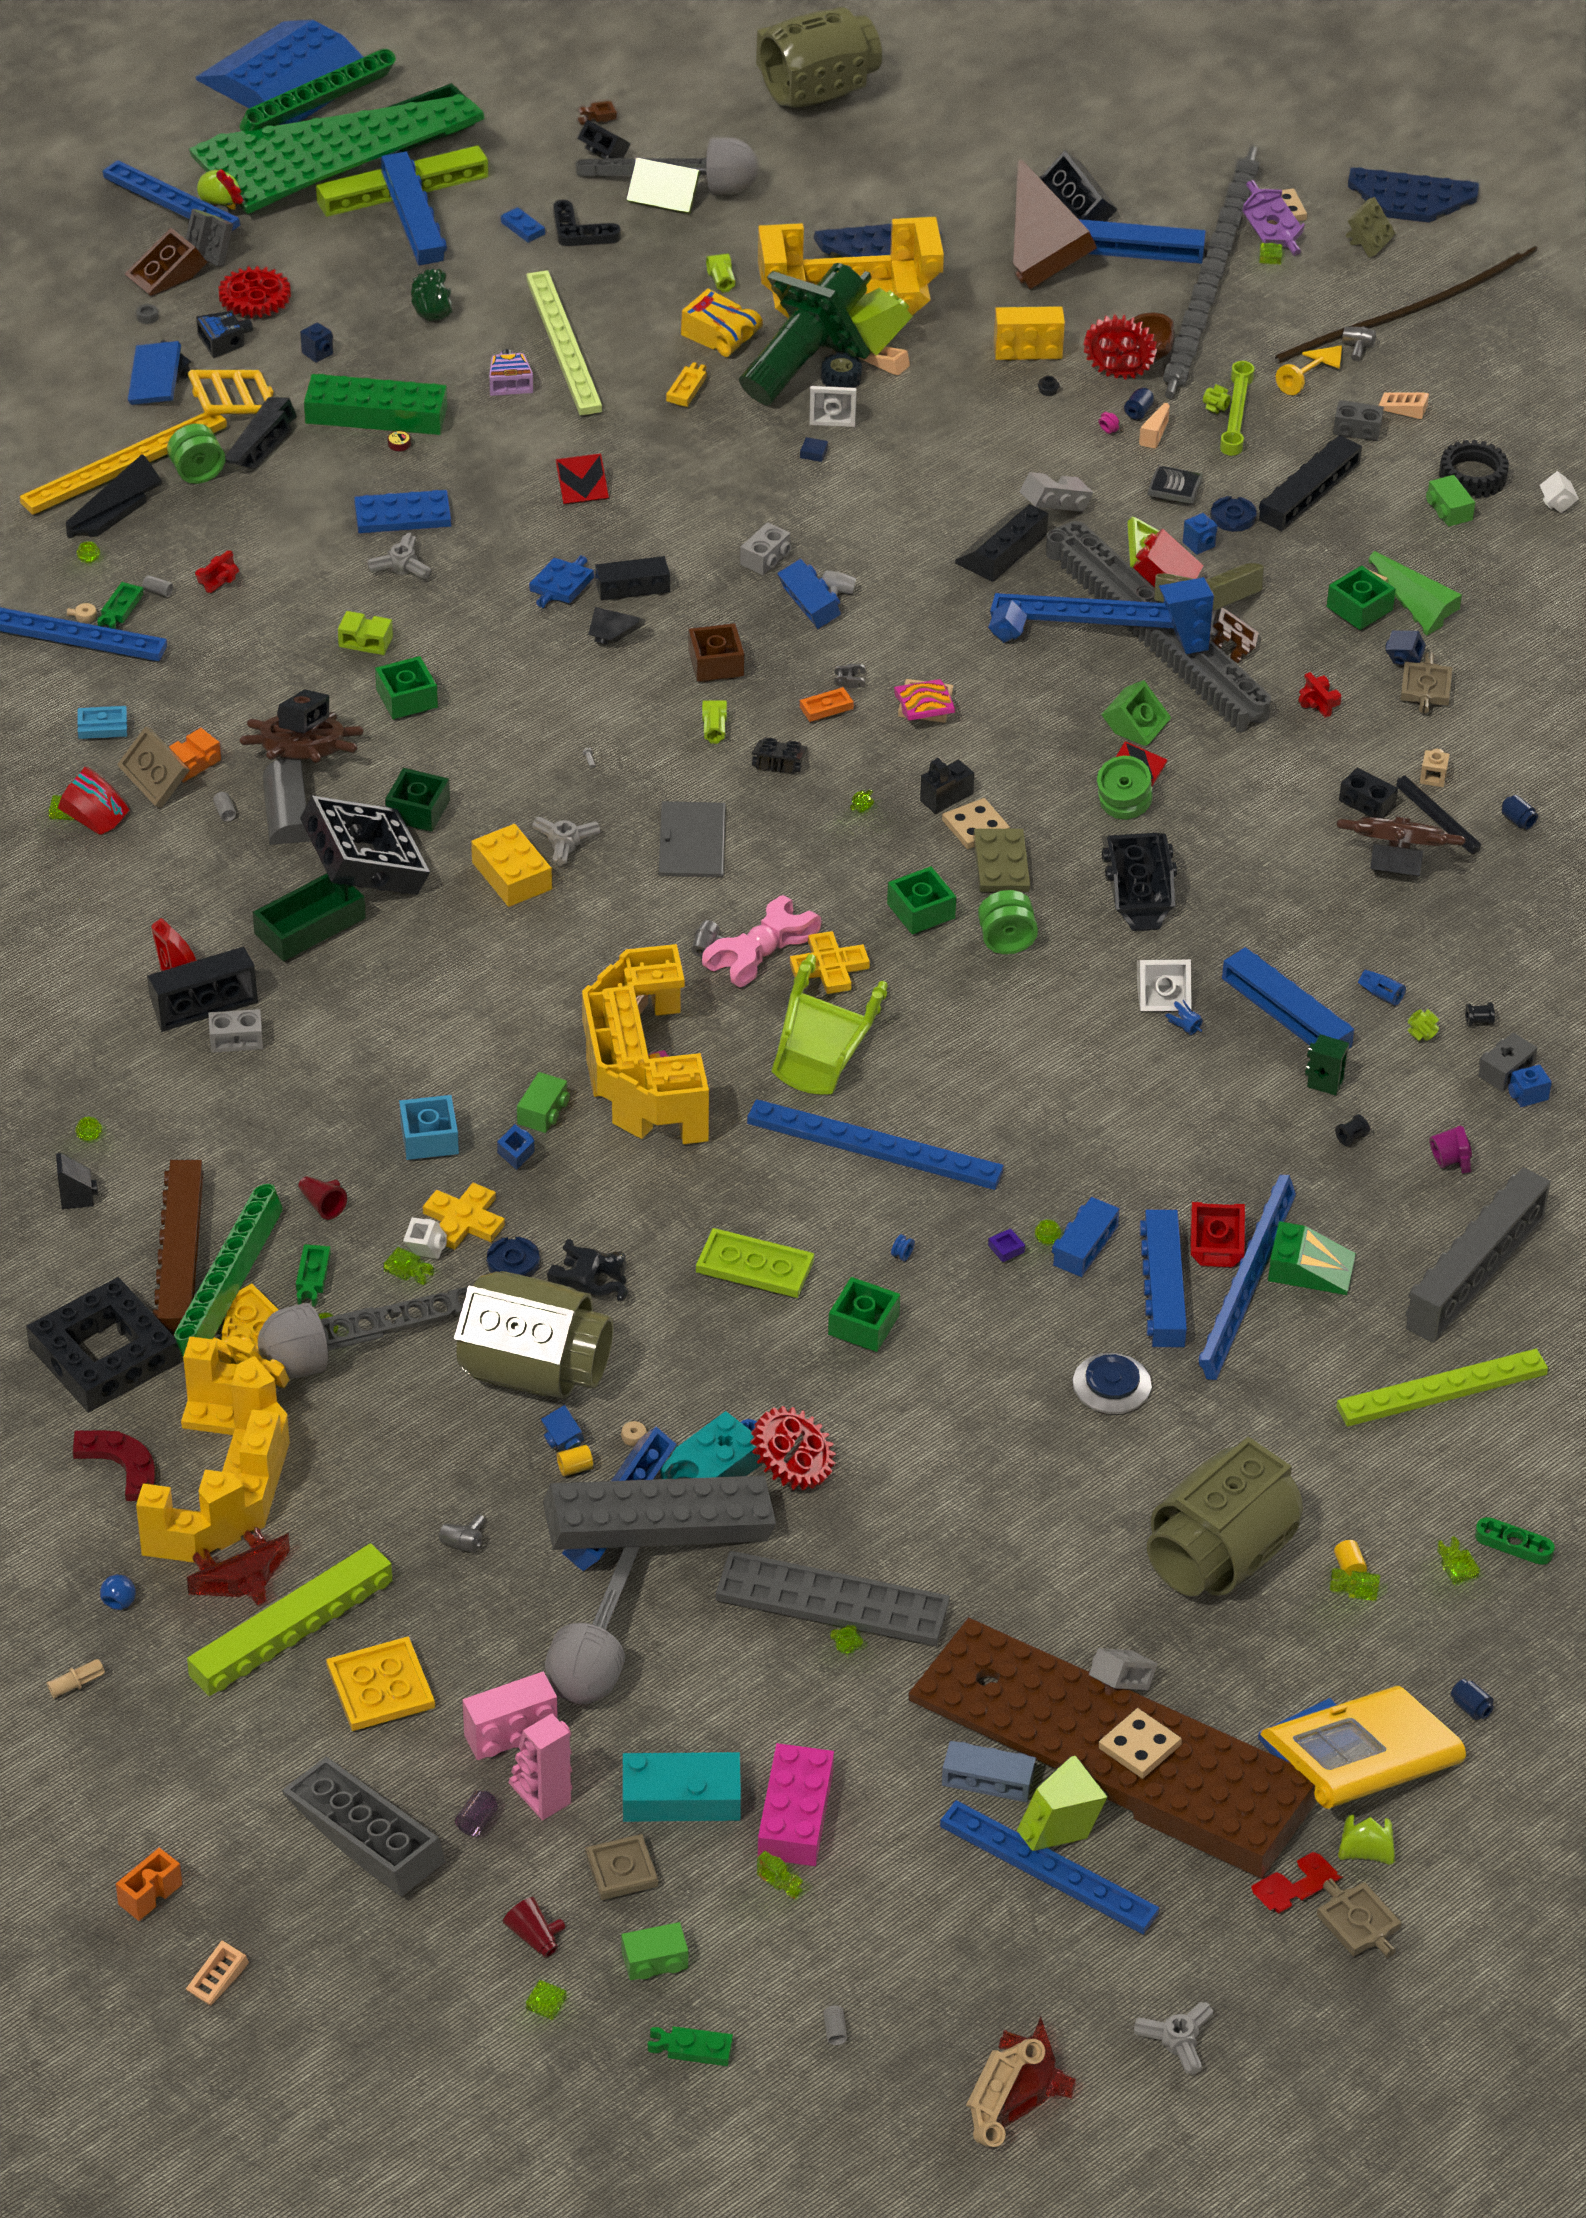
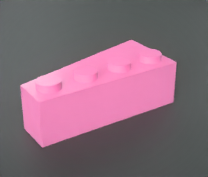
[508,1714,572,1821]

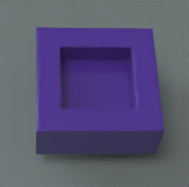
[988,1228,1025,1262]

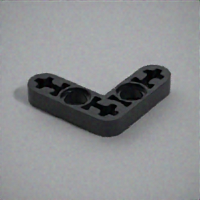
[553,200,621,246]

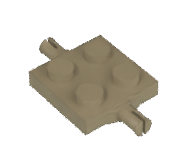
[1401,652,1452,713]
[1316,1879,1402,1958]

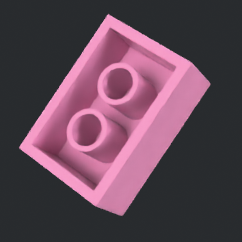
[463,1671,558,1760]

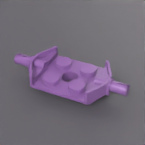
[1242,180,1305,256]

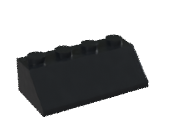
[1040,150,1117,222]
[955,504,1048,582]
[147,946,258,1032]

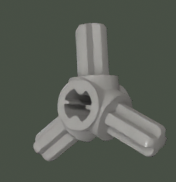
[367,533,431,579]
[532,817,600,866]
[1134,2002,1213,2075]

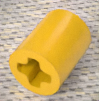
[556,1445,593,1476]
[1334,1540,1367,1580]

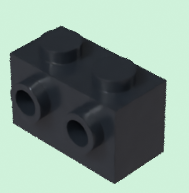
[577,120,631,159]

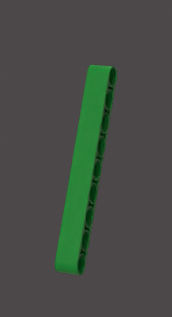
[239,49,396,131]
[174,1183,283,1356]

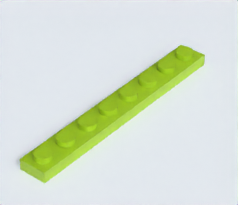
[1336,1348,1548,1427]

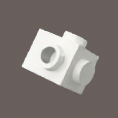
[1540,471,1579,513]
[403,1217,447,1259]

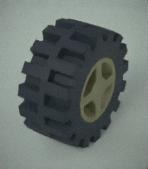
[821,353,862,388]

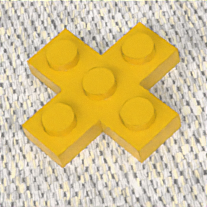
[790,931,870,994]
[423,1183,505,1250]
[213,1335,290,1388]

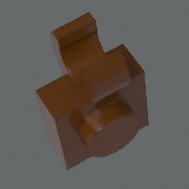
[577,100,617,125]

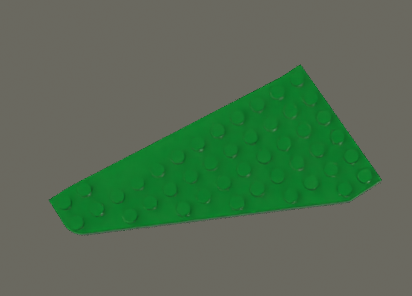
[189,94,485,214]

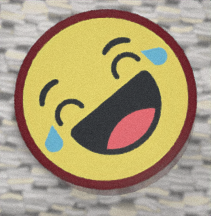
[388,431,411,452]

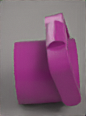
[1429,1126,1472,1174]

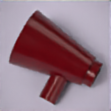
[298,1176,347,1220]
[502,1897,565,1958]

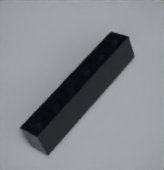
[1259,435,1362,532]

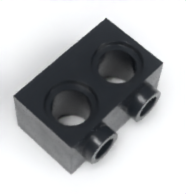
[1339,767,1398,818]

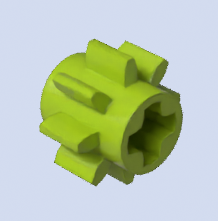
[1203,384,1231,414]
[1407,1009,1439,1041]

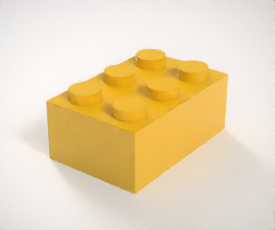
[993,307,1065,360]
[471,824,552,907]

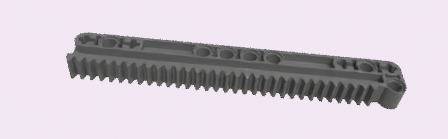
[1046,521,1271,733]

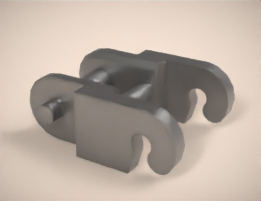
[834,664,866,688]

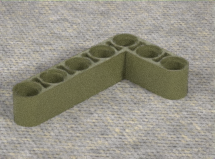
[1154,563,1264,611]

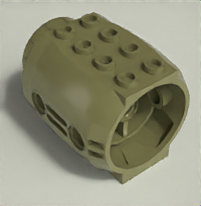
[756,7,882,108]
[454,1271,614,1399]
[1147,1436,1303,1596]

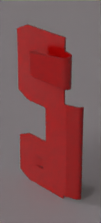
[1251,1852,1343,1914]

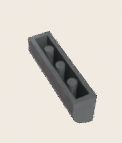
[263,758,309,845]

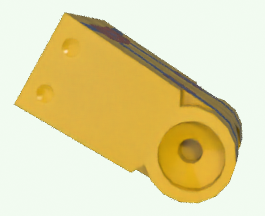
[681,289,763,357]

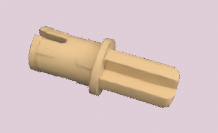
[46,1659,105,1699]

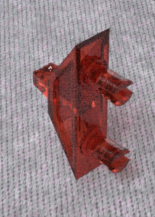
[187,1527,290,1605]
[999,2016,1076,2128]

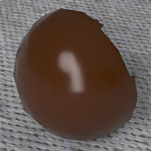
[1134,312,1174,361]

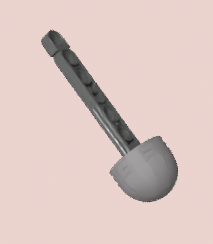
[575,138,758,195]
[258,1287,468,1378]
[545,1546,640,1704]

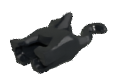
[547,1239,628,1302]

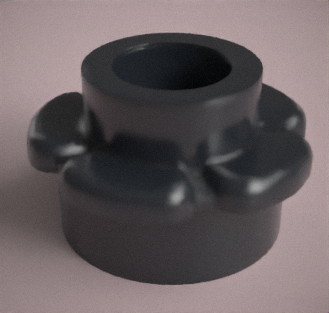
[1038,375,1060,396]

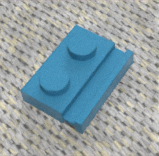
[78,706,127,739]

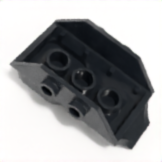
[1102,832,1177,931]

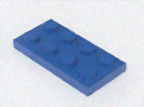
[354,490,451,533]

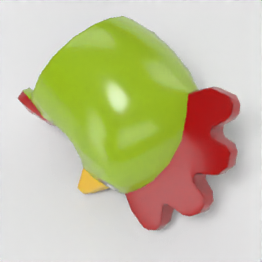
[197,169,244,210]

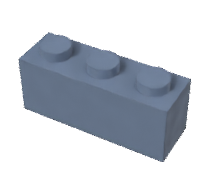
[942,1741,1036,1802]

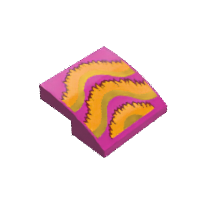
[894,679,955,721]

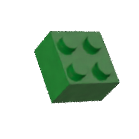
[1326,565,1396,630]
[375,656,438,719]
[887,866,957,935]
[828,1277,900,1352]

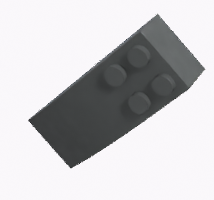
[282,1756,446,1897]

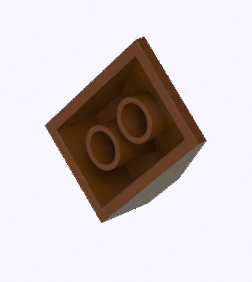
[125,228,208,296]

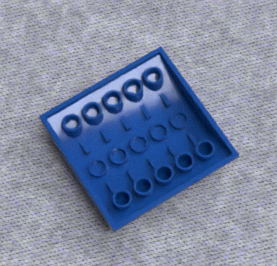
[196,20,363,125]

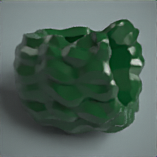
[411,269,453,321]

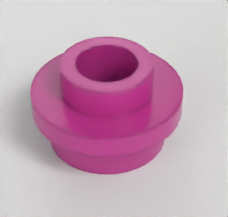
[1098,412,1119,434]

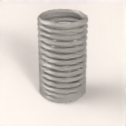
[142,575,173,597]
[213,792,236,821]
[823,2005,847,2045]

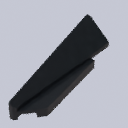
[66,454,162,538]

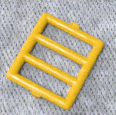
[188,370,273,414]

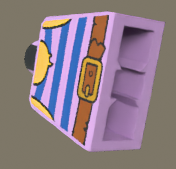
[489,349,533,396]

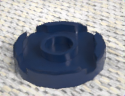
[1210,496,1257,532]
[486,1237,540,1277]

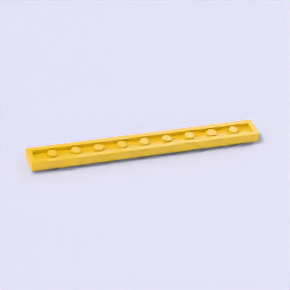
[20,412,227,515]

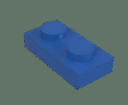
[501,207,545,243]

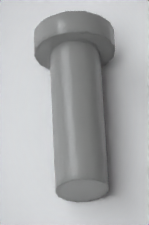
[583,748,595,768]

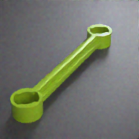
[1220,361,1254,456]

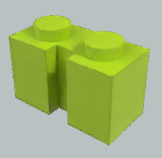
[338,611,393,655]

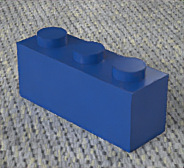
[777,559,841,629]
[1052,1197,1120,1277]

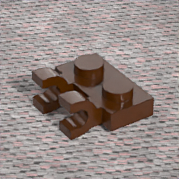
[1212,607,1259,663]

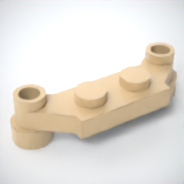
[966,2039,1045,2147]

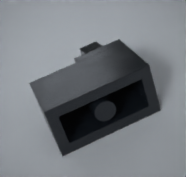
[920,758,975,814]

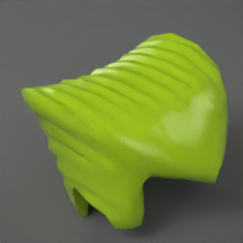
[1338,1815,1395,1865]

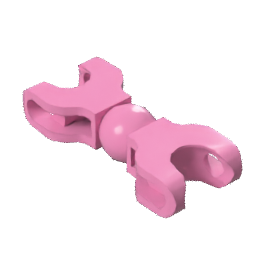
[702,895,821,987]

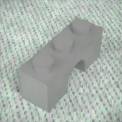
[1019,472,1094,512]

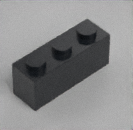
[595,556,670,601]

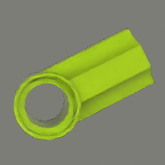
[706,253,735,293]
[702,700,727,744]

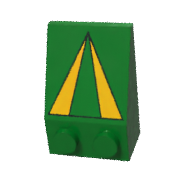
[1268,1221,1356,1295]

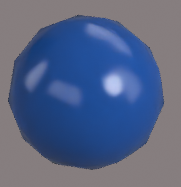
[100,1574,136,1610]

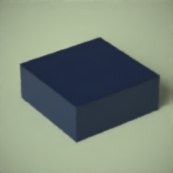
[800,437,828,462]

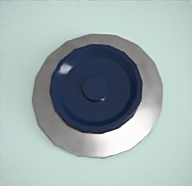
[1073,1353,1152,1414]

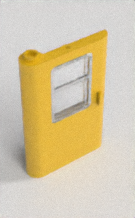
[1260,1686,1466,1809]

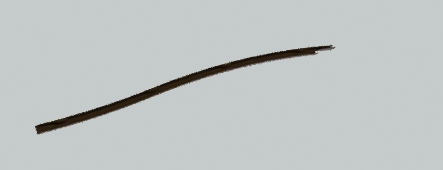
[1275,246,1538,363]

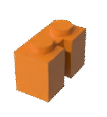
[169,728,221,782]
[116,1847,182,1921]

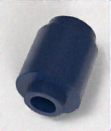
[1124,388,1154,420]
[1502,795,1538,830]
[1451,1679,1494,1720]

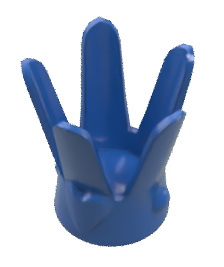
[1165,999,1203,1035]

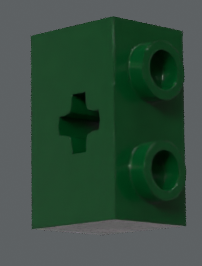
[1305,1034,1349,1096]

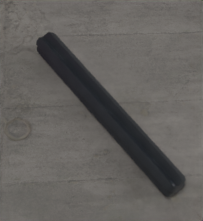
[1396,775,1481,854]

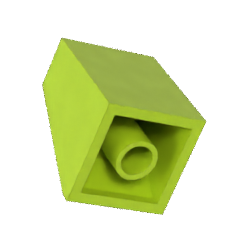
[848,288,913,355]
[1017,1756,1107,1851]

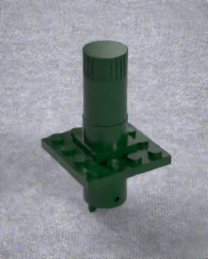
[739,263,872,405]

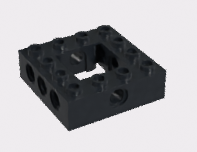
[300,795,430,895]
[26,1277,180,1413]

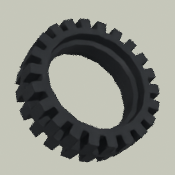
[1439,440,1509,499]

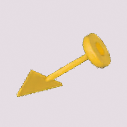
[1275,345,1342,395]

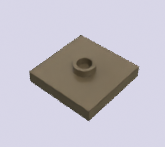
[585,1834,658,1900]

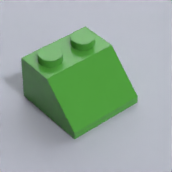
[1101,680,1171,746]

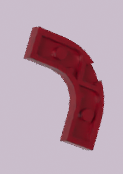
[73,1430,155,1501]

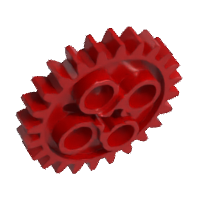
[218,266,291,319]
[1083,314,1157,380]
[750,1406,836,1491]

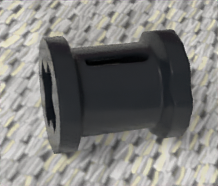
[1465,1002,1495,1027]
[1335,1114,1370,1146]

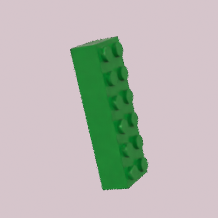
[304,374,447,435]

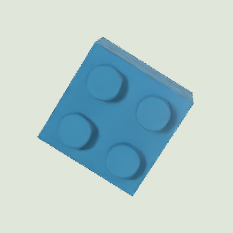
[399,1095,459,1160]

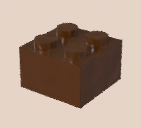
[688,623,744,682]

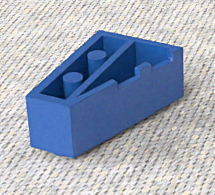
[1159,577,1214,654]

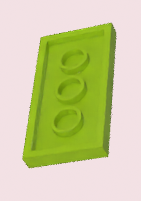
[696,1228,814,1298]

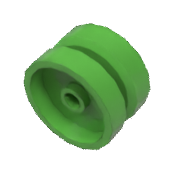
[167,424,225,484]
[1097,756,1153,820]
[978,890,1038,954]

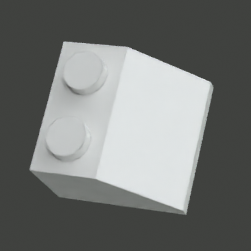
[809,386,857,427]
[1137,959,1191,1011]

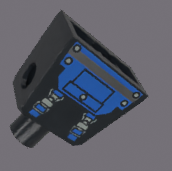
[196,311,253,359]

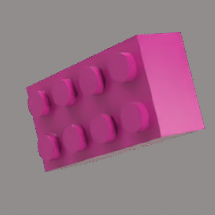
[758,1743,834,1866]

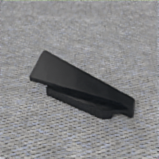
[225,397,297,469]

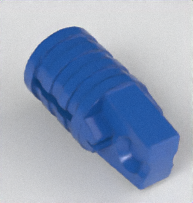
[1358,969,1406,1006]

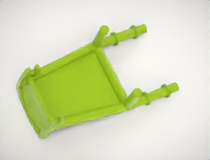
[771,954,888,1095]

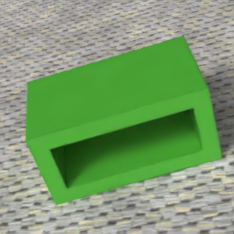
[1426,475,1475,527]
[517,1072,570,1133]
[621,1922,688,1980]

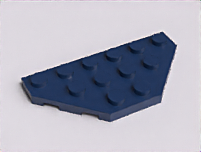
[1348,167,1479,223]
[813,224,942,258]

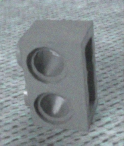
[740,522,791,575]
[209,1009,263,1053]
[1089,1648,1158,1690]

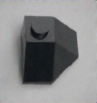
[588,607,646,645]
[56,1153,98,1209]

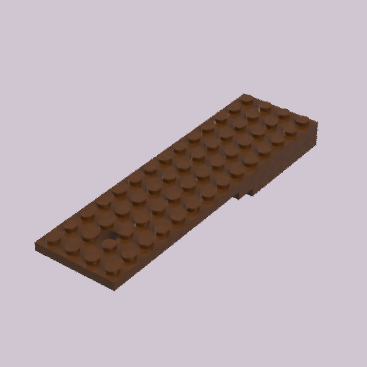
[908,1617,1317,1879]

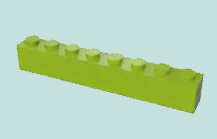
[316,145,488,217]
[187,1543,393,1697]

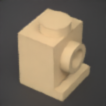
[1420,749,1450,787]

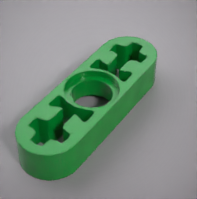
[1475,1517,1555,1565]

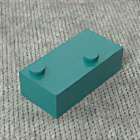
[623,1752,741,1822]

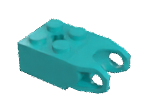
[660,1411,762,1479]

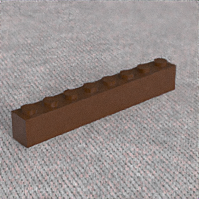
[153,1160,204,1336]

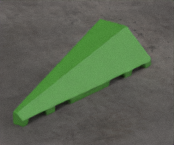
[1368,551,1462,636]

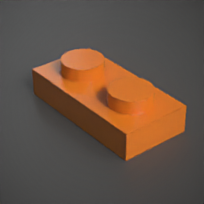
[800,687,854,722]

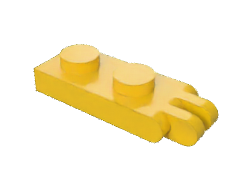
[666,362,707,407]

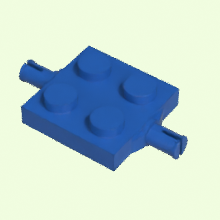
[529,555,594,608]

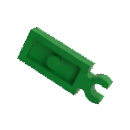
[97,582,144,629]
[296,1244,331,1307]
[648,2026,733,2066]

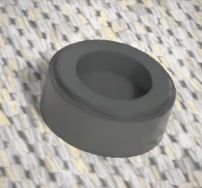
[136,304,159,324]

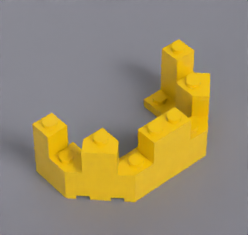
[758,217,944,318]
[582,944,709,1144]
[136,1337,290,1563]

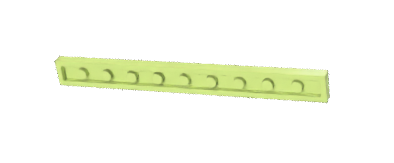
[526,270,602,415]

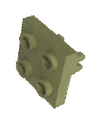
[1345,197,1396,258]

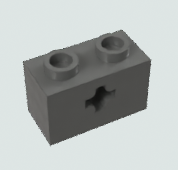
[1478,1032,1537,1092]

